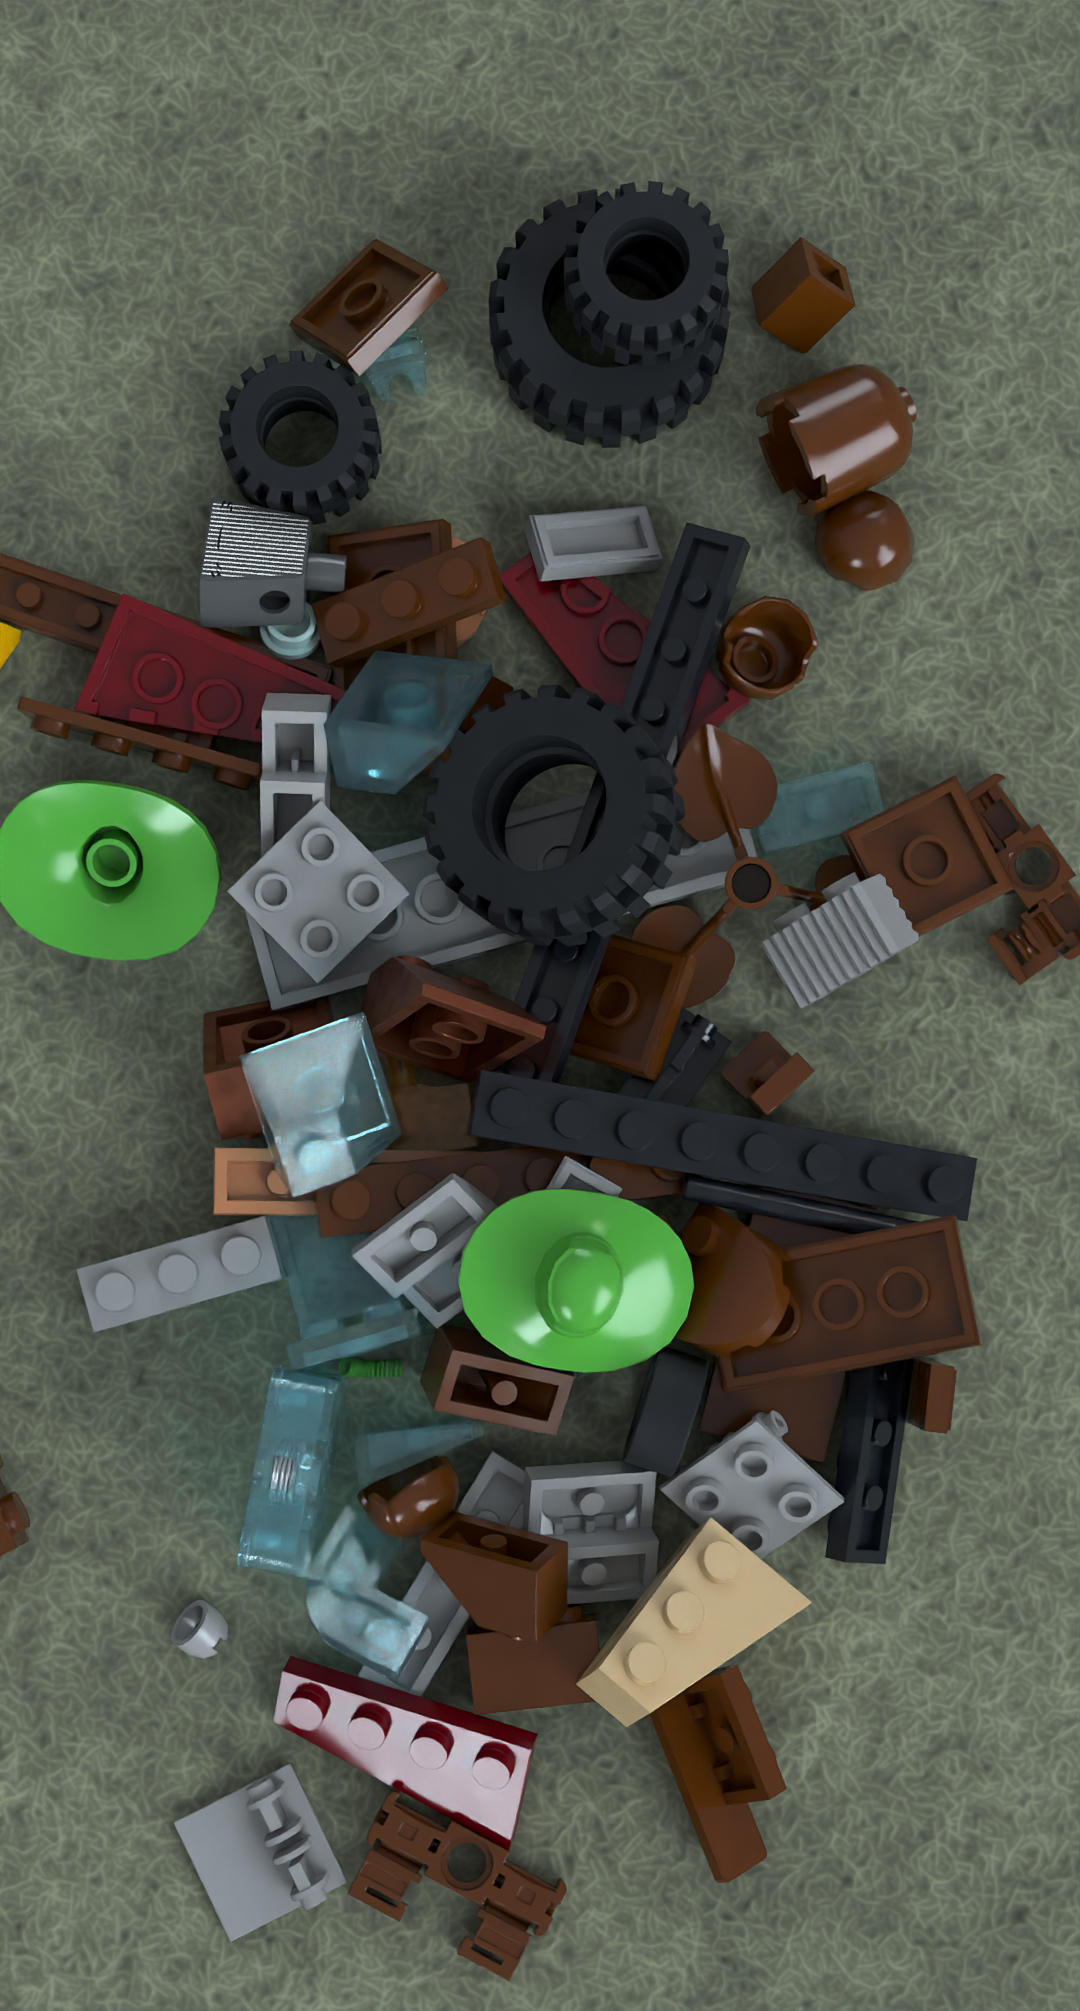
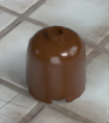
[756,364,917,517]

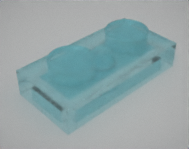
[755,761,885,856]

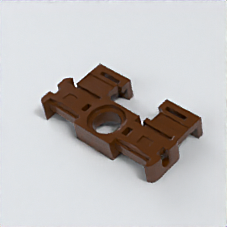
[965,774,1080,985]
[347,1789,567,1981]

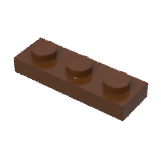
[312,537,507,668]

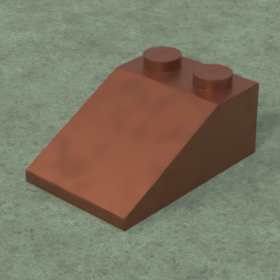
[353,955,547,1084]

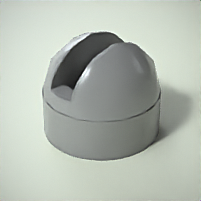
[171,1600,229,1659]

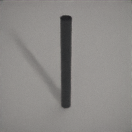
[681,1174,919,1235]

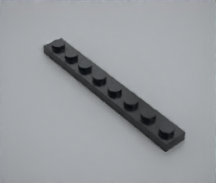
[466,1070,977,1221]

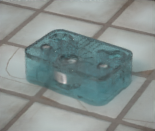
[238,1364,349,1578]

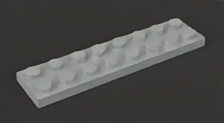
[245,767,757,1012]

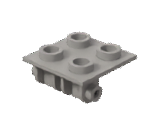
[227,800,410,983]
[660,1410,844,1559]
[174,1763,348,1942]

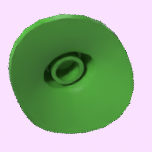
[0,780,222,961]
[457,1189,694,1373]

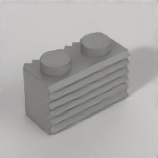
[760,872,919,1010]

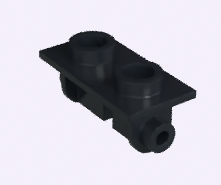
[617,1006,732,1106]

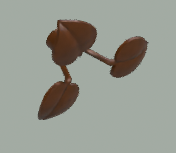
[631,724,863,1009]

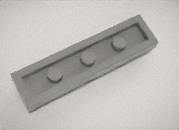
[358,1450,525,1697]

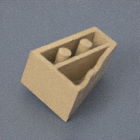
[576,1518,812,1727]

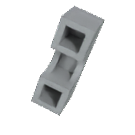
[76,1216,289,1332]

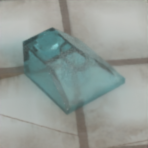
[323,650,493,795]
[239,1012,402,1197]

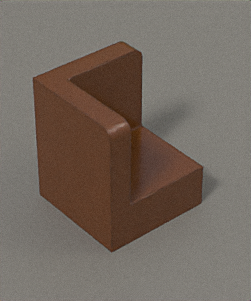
[751,237,855,353]

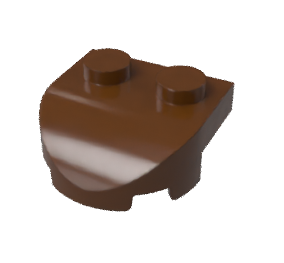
[675,1203,791,1358]

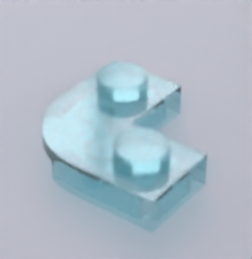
[306,1505,429,1682]

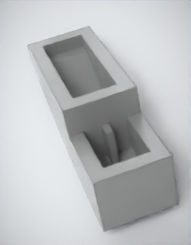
[260,693,331,857]

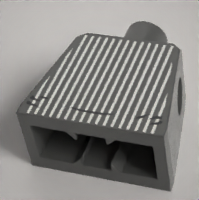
[199,498,347,628]

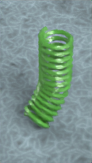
[339,1358,403,1378]

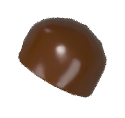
[815,490,914,591]
[716,596,817,700]
[357,1454,461,1538]

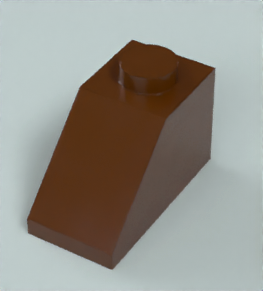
[420,1324,575,1436]
[420,1511,568,1643]

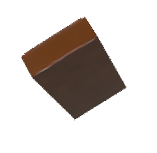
[908,1359,957,1434]

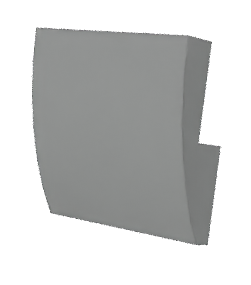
[352,1173,498,1329]
[523,1460,659,1605]

